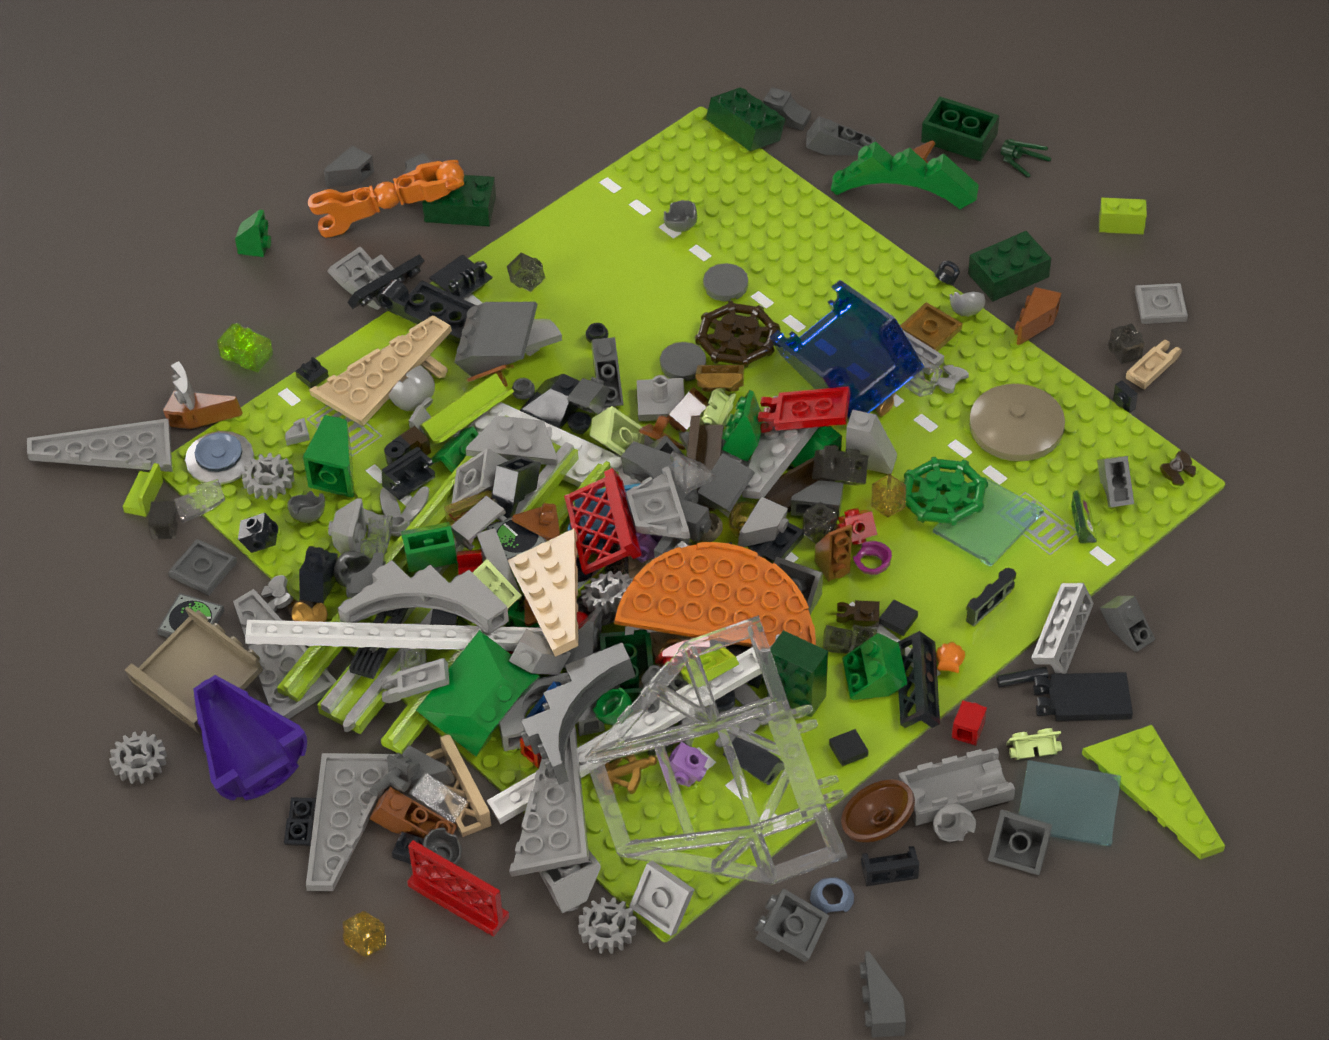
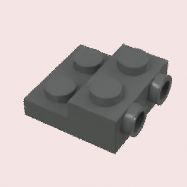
[755,888,829,962]

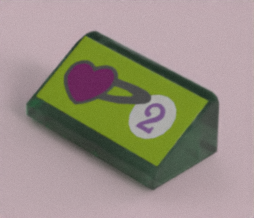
[1071,490,1097,544]

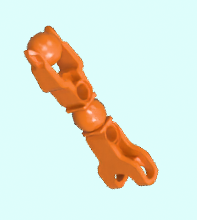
[308,160,464,238]

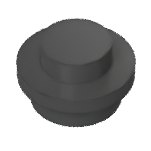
[512,378,535,399]

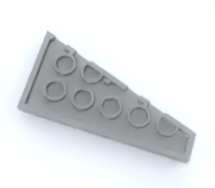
[742,396,819,499]
[27,419,173,472]
[233,589,336,719]
[509,726,589,877]
[306,753,395,891]

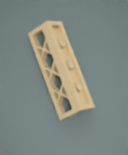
[426,735,491,837]

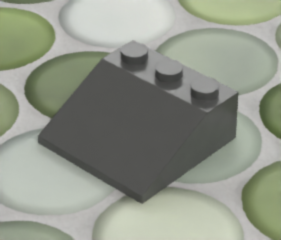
[454,302,538,377]

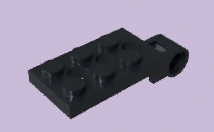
[377,279,477,344]

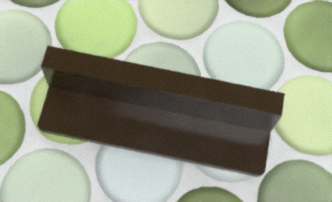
[684,415,724,511]
[759,445,851,513]

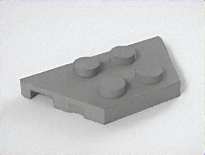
[466,416,558,466]
[626,466,690,539]

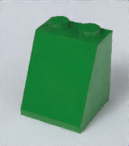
[303,415,354,498]

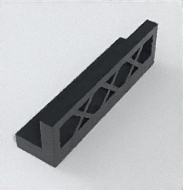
[898,631,940,728]

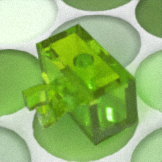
[217,323,273,373]

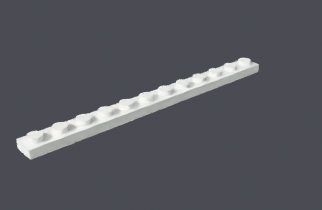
[245,620,546,652]
[487,647,767,824]

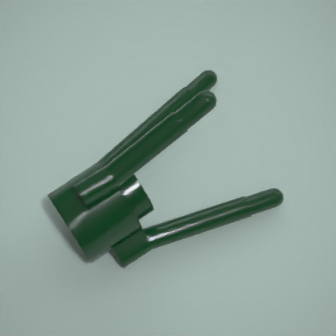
[1000,139,1051,177]

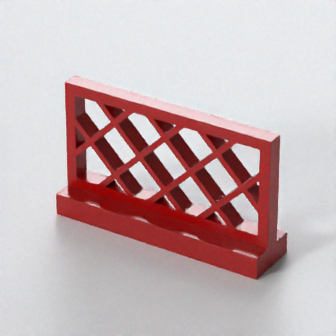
[564,468,642,575]
[407,840,509,937]

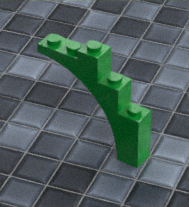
[831,141,979,209]

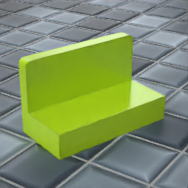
[123,463,163,517]

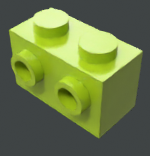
[1099,198,1147,234]

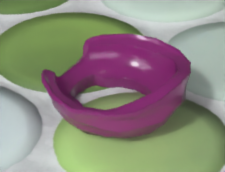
[853,541,892,575]

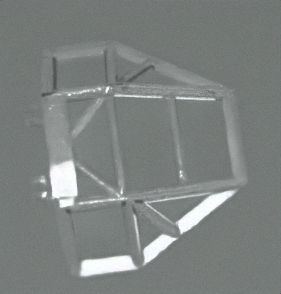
[585,615,848,885]

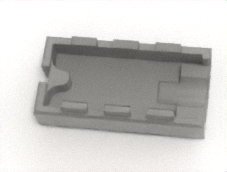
[898,748,1015,826]

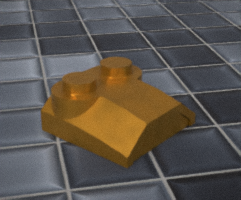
[696,365,744,392]

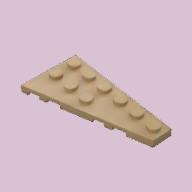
[309,316,452,426]

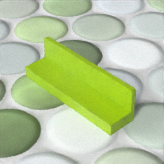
[420,373,514,445]

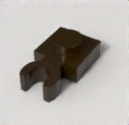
[836,600,880,627]

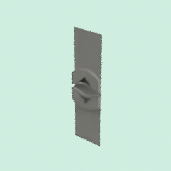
[477,528,520,593]

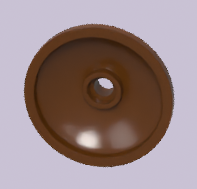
[841,779,915,842]

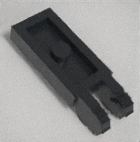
[966,567,1016,627]

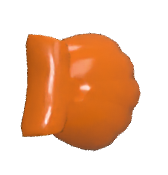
[936,642,965,673]

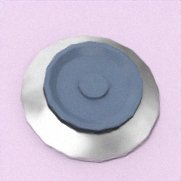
[185,431,254,485]

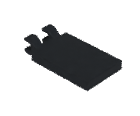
[1033,672,1133,721]

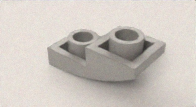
[171,361,195,410]

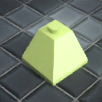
[590,406,645,456]

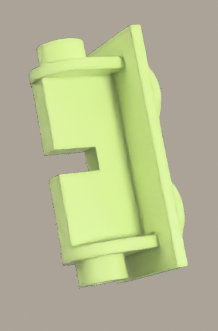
[702,388,736,427]
[1006,728,1062,760]

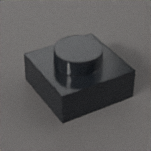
[1113,380,1138,413]

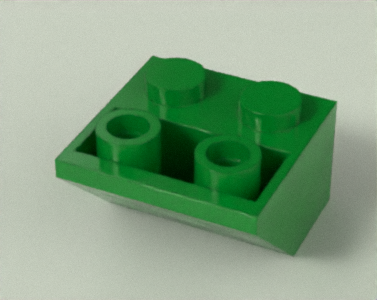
[721,390,763,462]
[401,522,457,572]
[842,633,907,700]

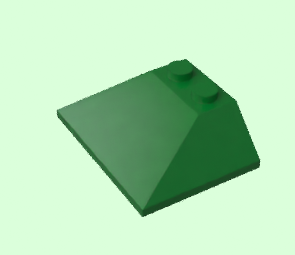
[416,630,540,757]

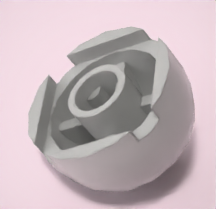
[389,365,435,412]

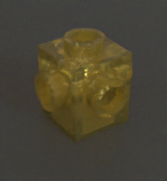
[871,474,906,518]
[343,911,386,957]

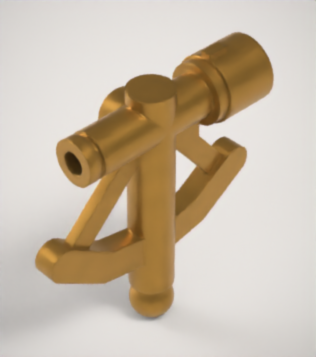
[597,751,657,796]

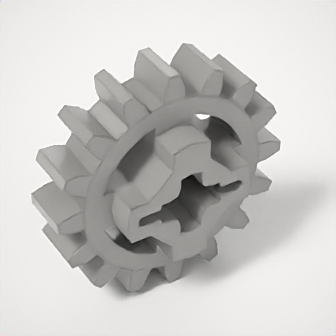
[241,453,295,500]
[581,571,633,615]
[109,731,167,784]
[578,897,636,954]

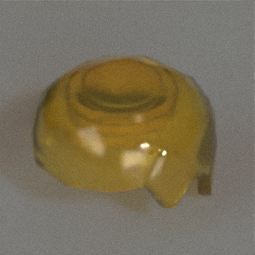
[728,501,756,538]

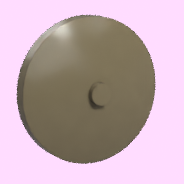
[969,384,1065,461]

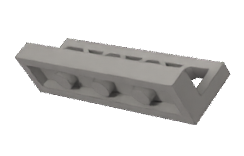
[1031,583,1094,674]

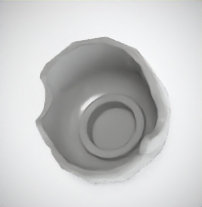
[949,291,985,317]
[933,803,976,842]

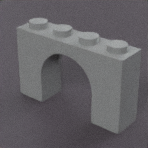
[498,673,605,751]

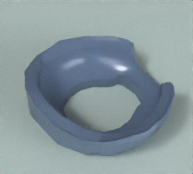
[810,877,854,914]

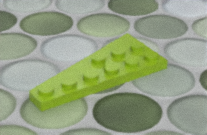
[1082,725,1225,859]

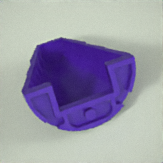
[193,675,307,801]

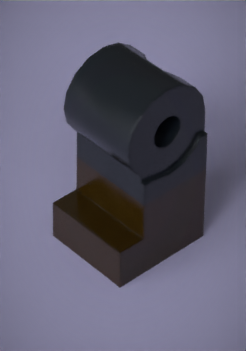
[384,426,431,465]

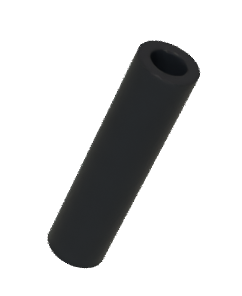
[996,666,1048,688]

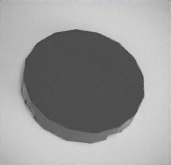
[703,263,748,301]
[660,342,706,381]

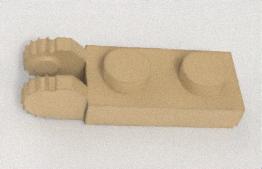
[1126,340,1182,390]

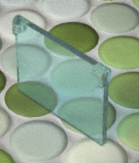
[933,477,1044,566]
[1019,760,1121,847]

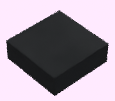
[879,600,918,636]
[829,729,869,766]

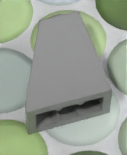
[845,410,897,474]

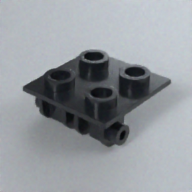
[429,254,493,299]

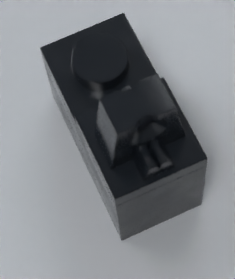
[492,456,541,518]
[299,546,338,603]

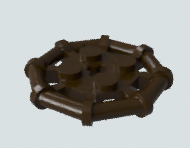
[695,301,781,368]

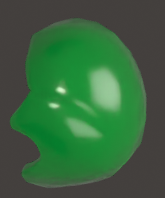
[593,688,632,726]

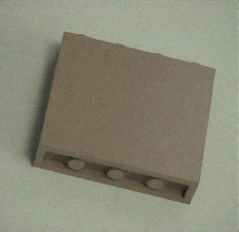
[125,606,263,735]

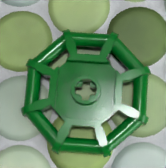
[899,457,989,526]

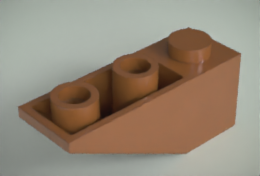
[1014,287,1061,345]
[163,391,243,429]
[815,524,852,582]
[369,787,457,839]

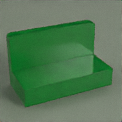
[431,426,479,473]

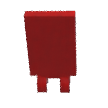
[758,386,850,433]

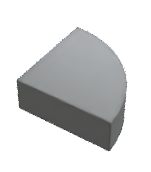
[285,418,310,445]

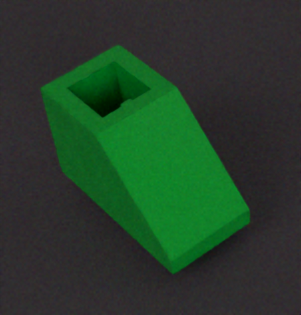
[235,210,271,257]

